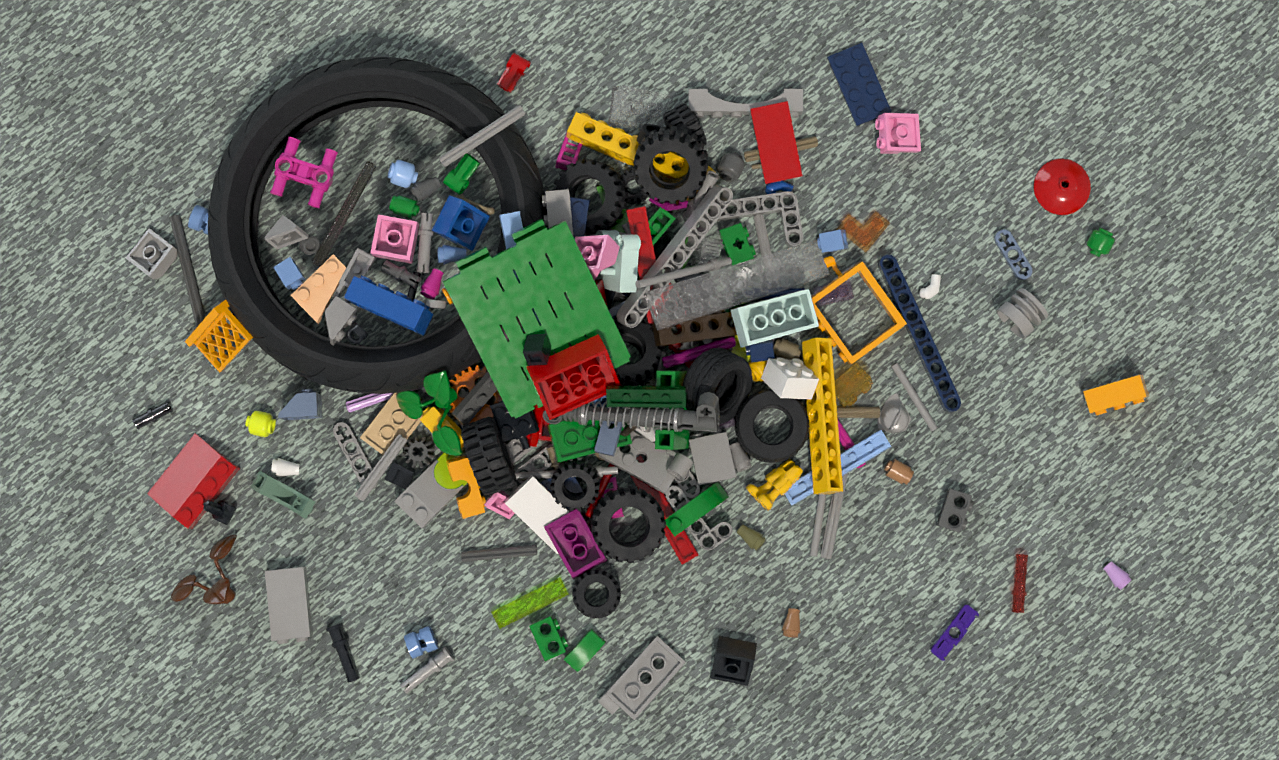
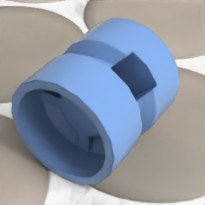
[188,205,208,235]
[404,625,438,659]

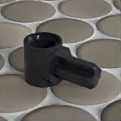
[203,500,237,525]

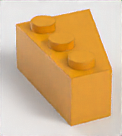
[1083,375,1149,416]

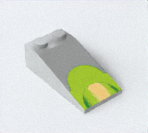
[394,453,468,529]

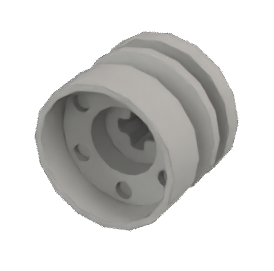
[996,288,1048,339]

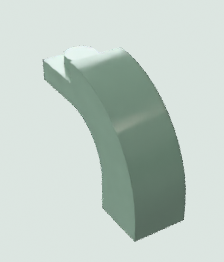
[251,471,315,519]

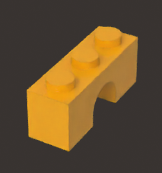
[446,455,486,519]

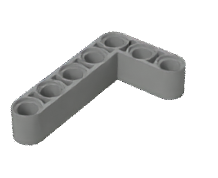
[708,191,803,248]

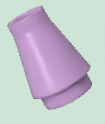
[1103,561,1132,590]

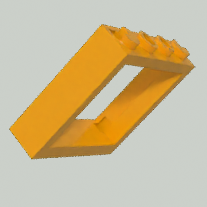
[811,261,907,364]

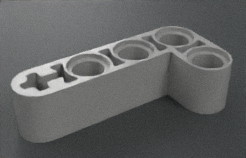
[665,486,733,551]

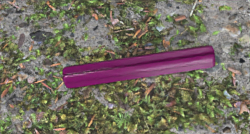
[662,336,736,368]

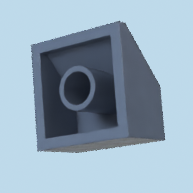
[278,389,323,420]

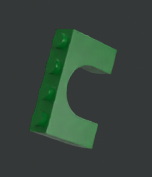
[655,371,689,450]

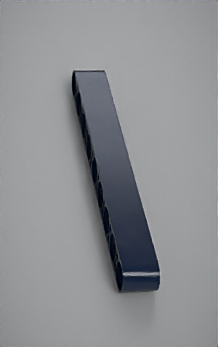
[878,255,961,413]

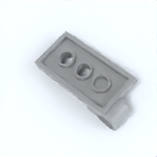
[599,431,693,494]
[598,636,686,720]

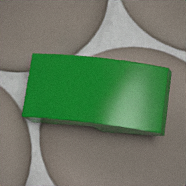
[563,629,606,672]

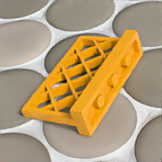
[185,300,253,373]

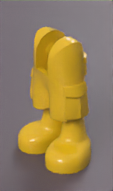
[746,459,803,511]

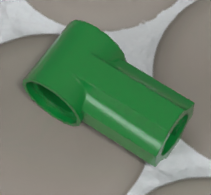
[443,153,481,195]

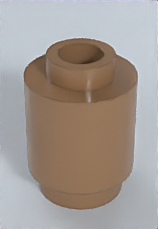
[884,458,914,485]

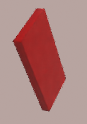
[750,101,803,184]

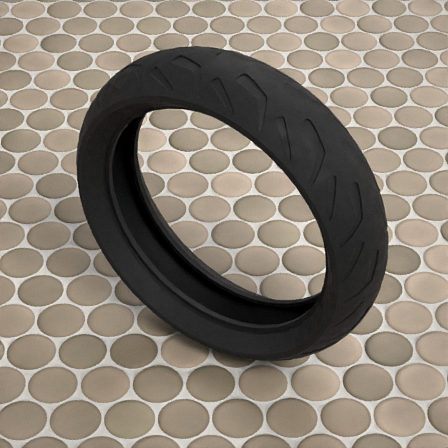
[208,57,547,394]

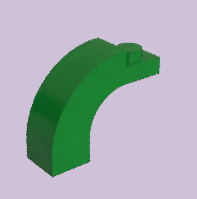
[665,482,729,537]

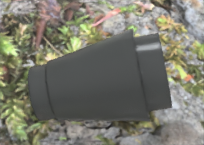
[410,177,441,201]

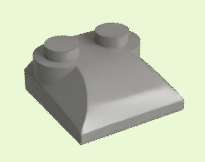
[126,228,177,280]

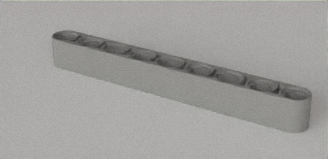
[616,185,733,328]

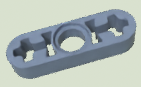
[994,230,1032,280]

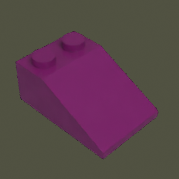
[544,509,607,580]

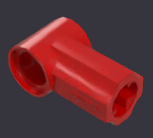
[497,53,531,93]

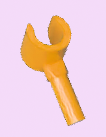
[822,256,842,277]

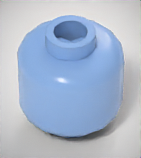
[388,160,418,188]

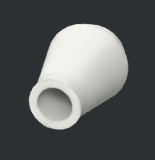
[271,458,300,477]

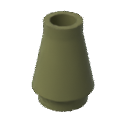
[737,524,766,551]

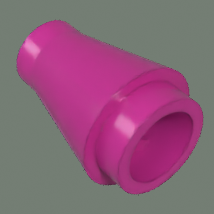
[420,269,444,300]

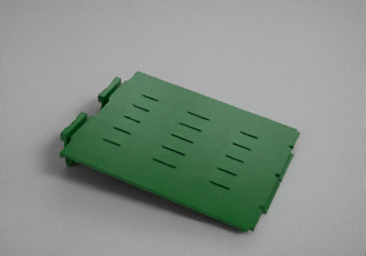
[442,219,631,419]

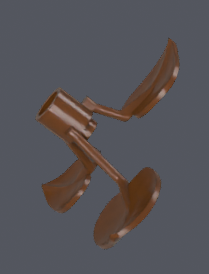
[170,534,237,604]

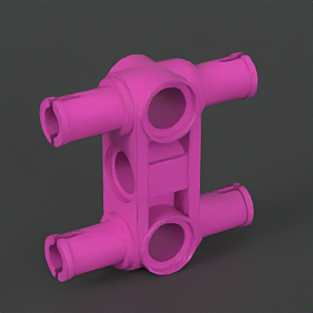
[270,137,338,208]

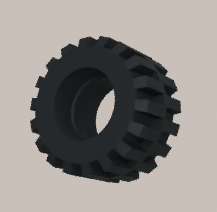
[663,103,707,146]
[550,458,600,511]
[572,570,621,619]

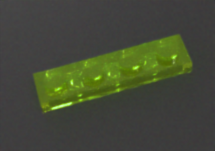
[491,577,569,629]

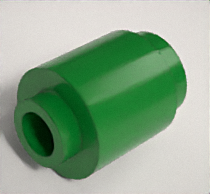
[389,195,420,220]

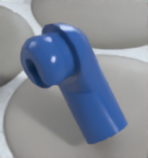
[765,181,794,194]

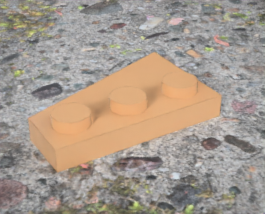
[291,254,346,324]

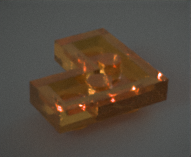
[836,211,890,253]

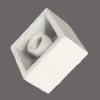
[761,357,819,399]

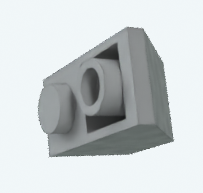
[325,296,357,345]

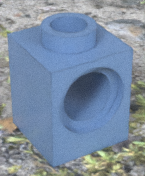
[817,230,849,253]
[273,257,305,290]

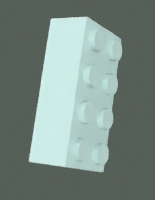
[731,289,819,347]

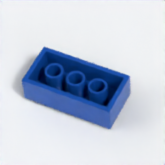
[344,275,433,336]

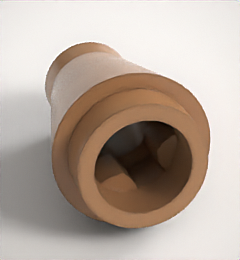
[782,608,801,638]

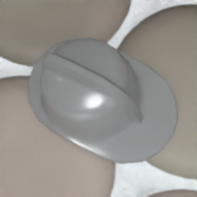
[877,393,911,434]

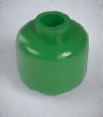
[1086,227,1115,257]

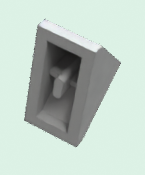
[265,215,309,250]

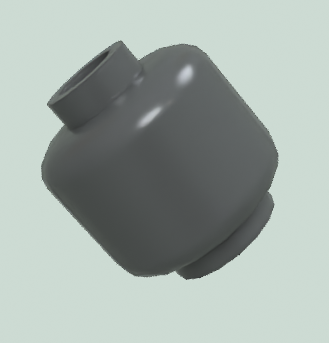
[717,152,745,182]

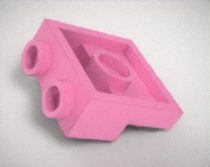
[875,113,921,154]

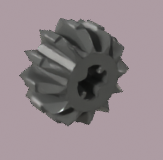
[402,436,435,468]

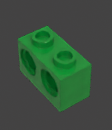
[529,616,568,661]

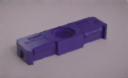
[930,605,979,661]

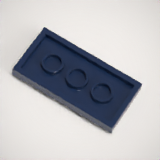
[827,43,892,127]

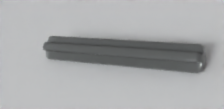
[461,545,538,562]

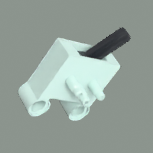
[595,230,641,309]

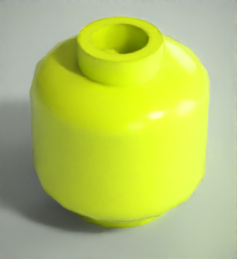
[245,411,276,437]

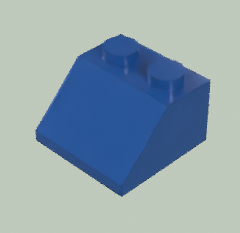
[432,195,490,251]

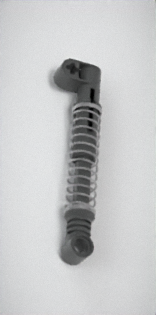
[543,392,720,432]

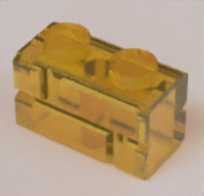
[835,363,873,408]

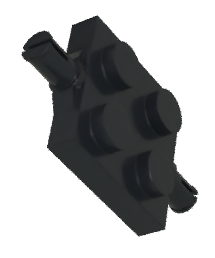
[490,400,539,450]

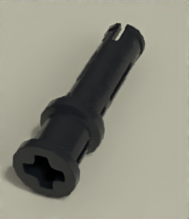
[326,623,359,683]

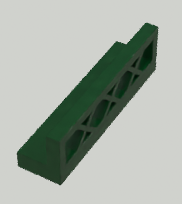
[606,386,687,408]

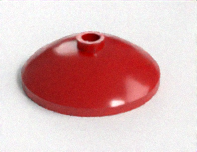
[1034,159,1091,215]

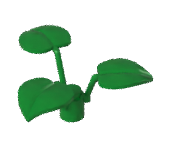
[396,371,462,456]

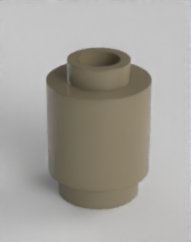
[773,338,802,360]

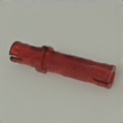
[1011,554,1028,613]

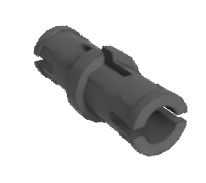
[381,260,421,289]

